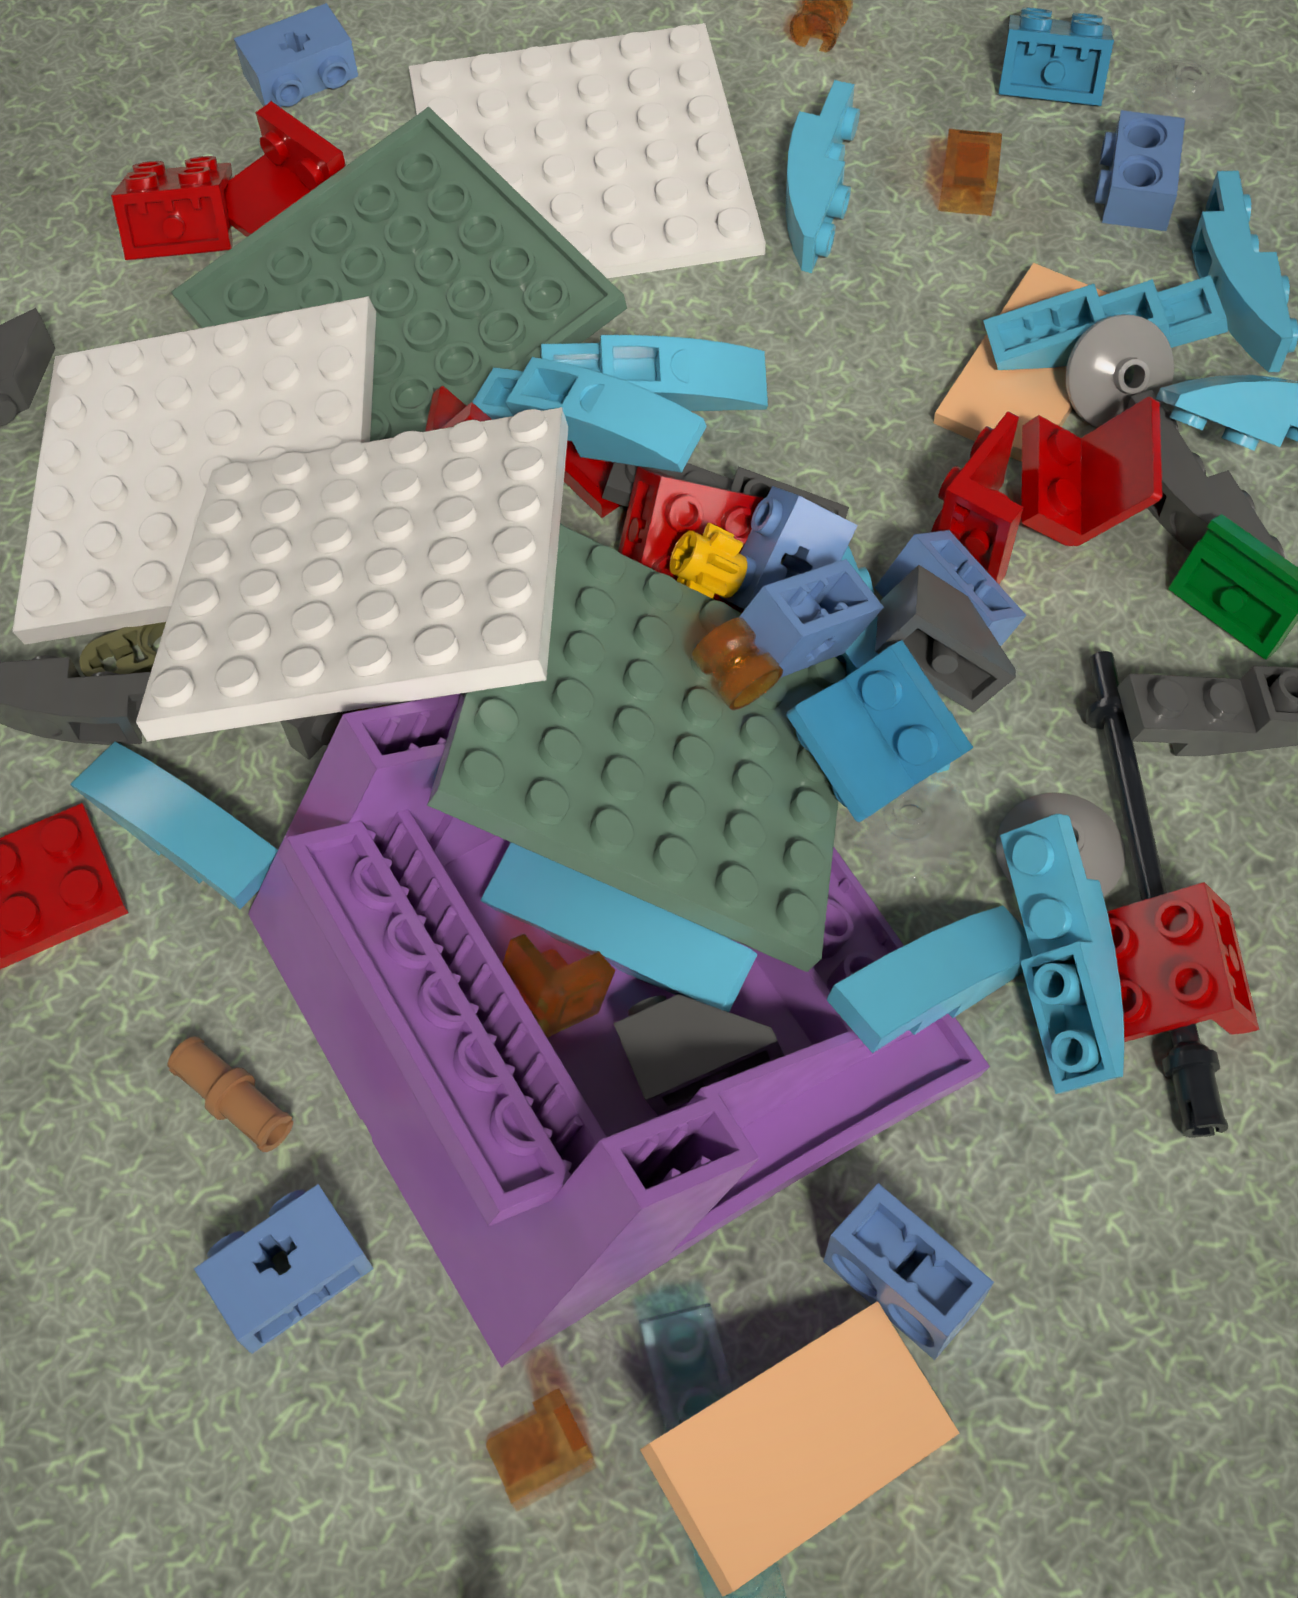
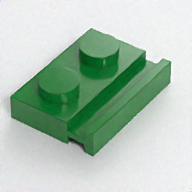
[1168,514,1298,660]

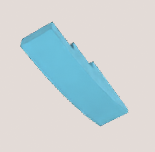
[983,275,1228,370]
[70,741,278,909]
[480,843,758,1012]
[826,905,1032,1053]

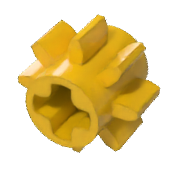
[670,523,748,599]

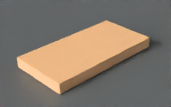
[933,263,1109,462]
[640,1301,960,1597]

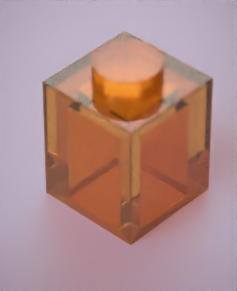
[938,129,1002,216]

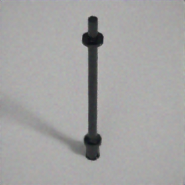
[1085,651,1228,1138]

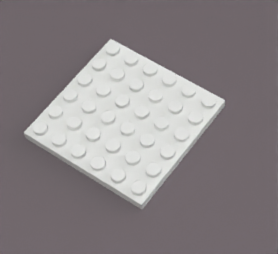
[409,23,766,278]
[12,296,376,645]
[136,407,568,742]

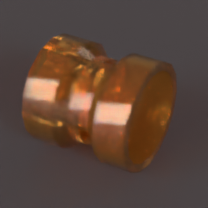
[789,0,853,53]
[691,617,783,710]

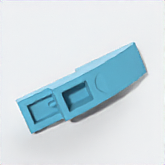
[785,80,860,273]
[1191,171,1298,372]
[540,335,768,411]
[473,357,707,473]
[1156,375,1298,451]
[1000,814,1124,1094]

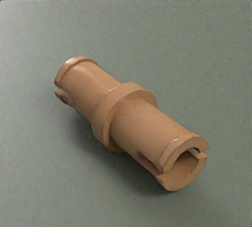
[167,1036,294,1152]

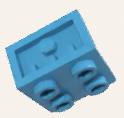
[999,7,1114,106]
[787,640,973,822]

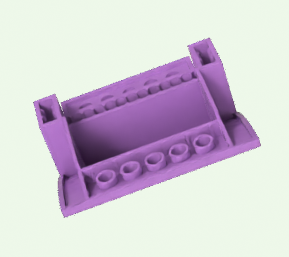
[248,693,990,1368]

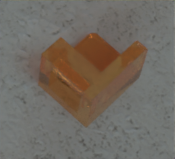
[502,934,615,1038]
[486,1388,597,1512]

